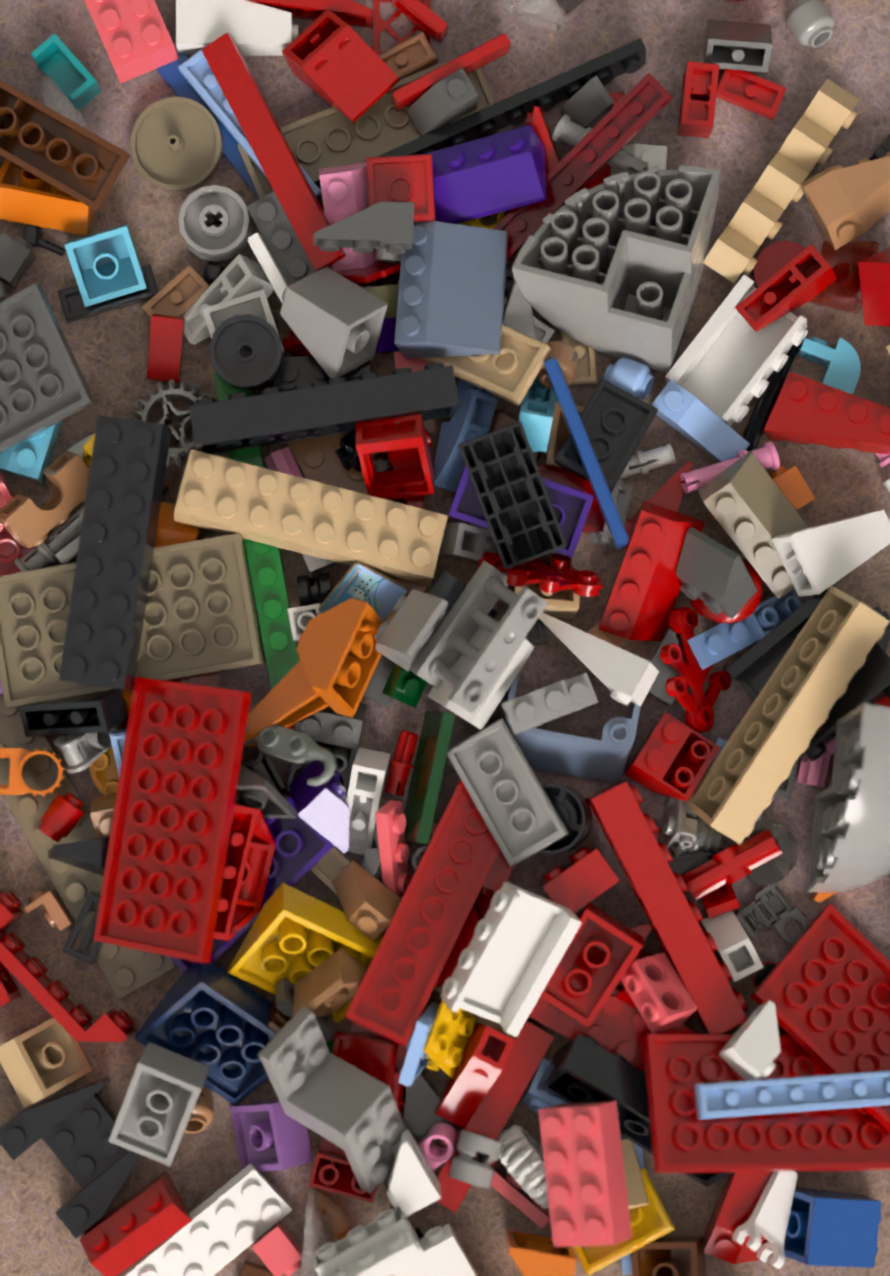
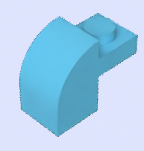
[796,337,861,395]

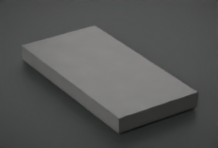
[447,718,569,867]

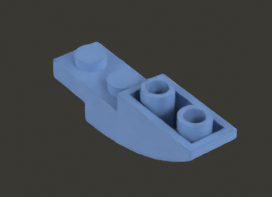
[433,378,498,493]
[687,588,802,670]

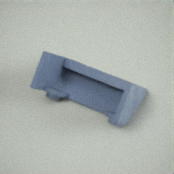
[503,671,641,783]

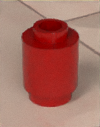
[38,792,85,843]

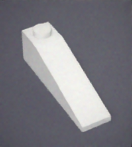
[539,612,659,706]

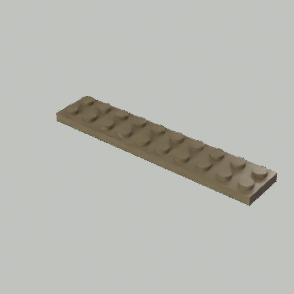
[0,694,176,1000]

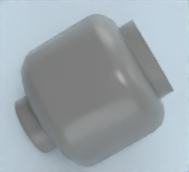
[787,0,835,48]

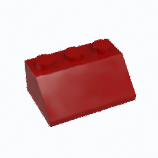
[79,1171,192,1276]

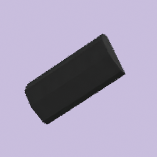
[458,421,567,570]

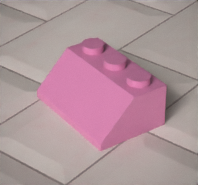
[319,162,380,271]

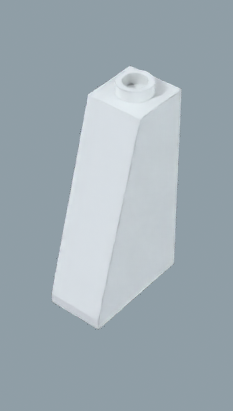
[176,0,299,56]
[771,510,890,597]

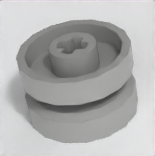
[178,185,253,265]

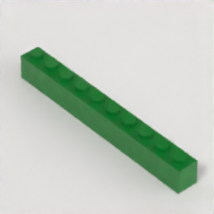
[213,373,300,690]

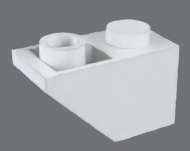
[701,910,764,982]

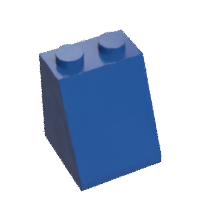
[784,1187,881,1268]

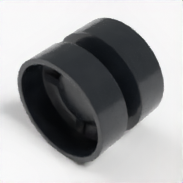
[539,784,593,854]

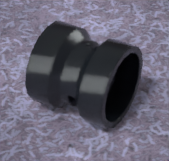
[297,572,332,606]

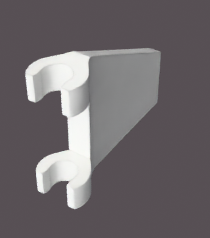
[733,1171,798,1269]

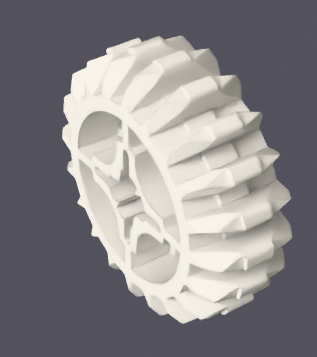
[497,1125,549,1209]

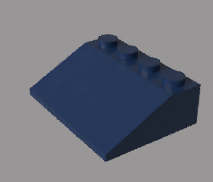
[135,961,277,1106]

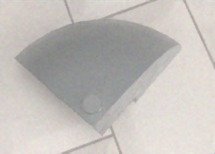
[512,165,720,373]
[806,704,890,893]

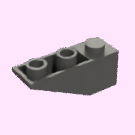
[313,201,414,254]

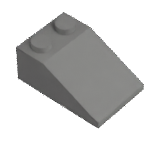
[109,1042,211,1167]

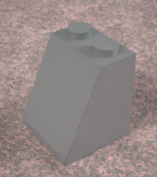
[280,267,388,379]

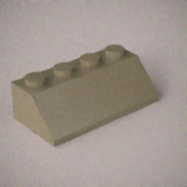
[698,451,809,599]

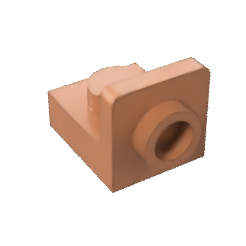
[23,888,75,931]

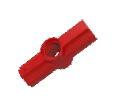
[682,829,783,900]

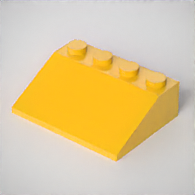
[228,883,386,1023]

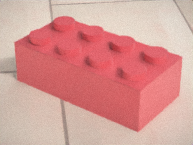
[84,0,179,84]
[538,1101,632,1247]

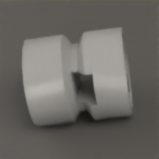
[448,1130,503,1189]

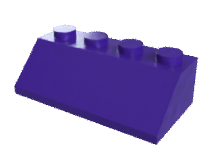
[425,125,546,224]

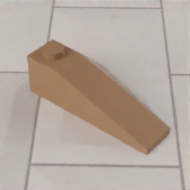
[801,152,890,250]

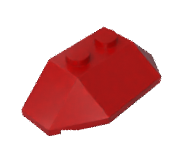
[214,804,276,941]

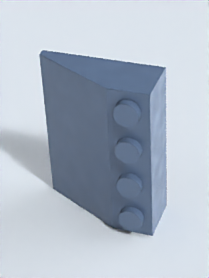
[394,221,508,359]

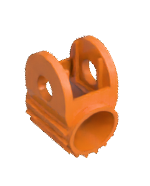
[0,748,65,797]

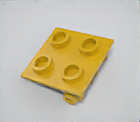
[423,999,476,1078]

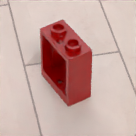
[356,414,434,500]

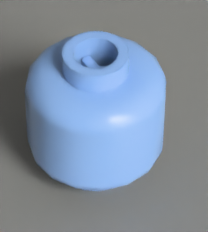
[604,357,654,400]

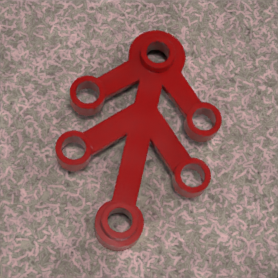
[477,552,604,597]
[660,607,731,733]

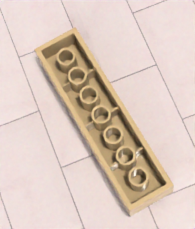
[174,449,448,586]
[685,586,889,844]

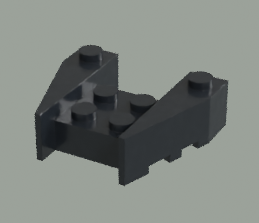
[0,1077,142,1239]

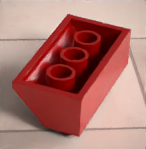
[598,500,705,641]

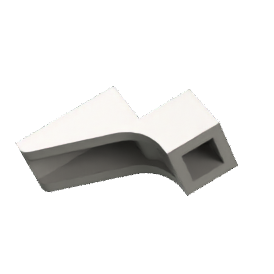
[502,672,599,735]

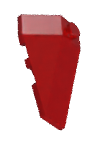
[703,1172,773,1265]

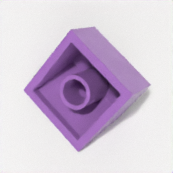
[230,1097,313,1171]

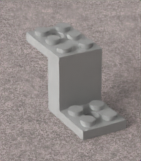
[258,1007,406,1193]

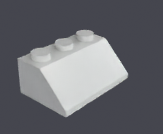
[428,626,535,730]

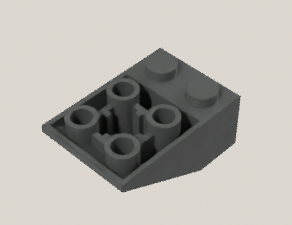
[283,703,367,799]

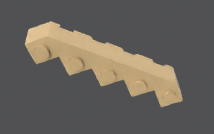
[703,79,859,284]

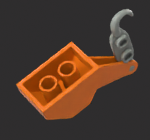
[243,598,384,786]

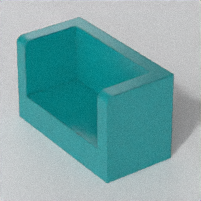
[31,33,101,112]

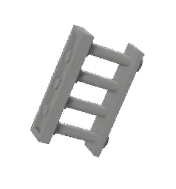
[410,561,548,714]

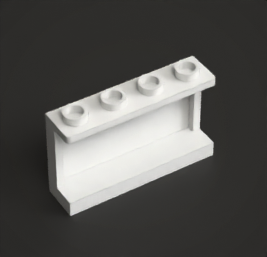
[665,275,808,427]
[440,881,582,1037]

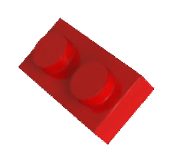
[716,69,786,120]

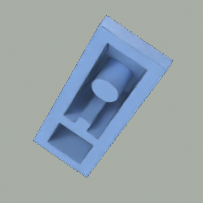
[651,380,750,462]

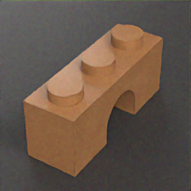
[0,450,90,549]

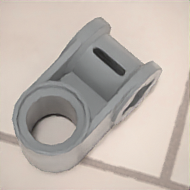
[54,727,117,774]

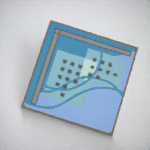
[318,560,409,621]

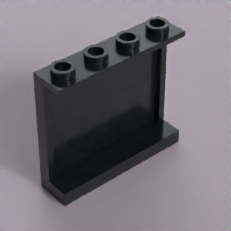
[727,587,890,762]

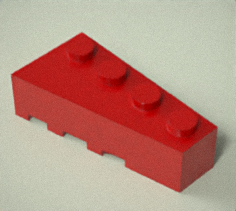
[764,372,890,455]

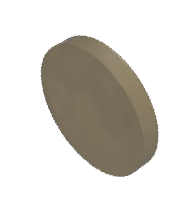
[130,97,224,192]

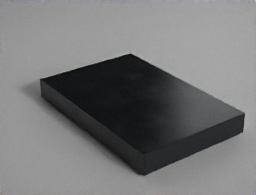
[554,378,658,493]

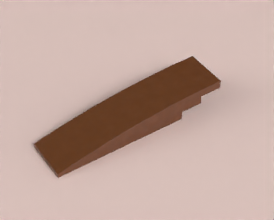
[0,80,130,211]

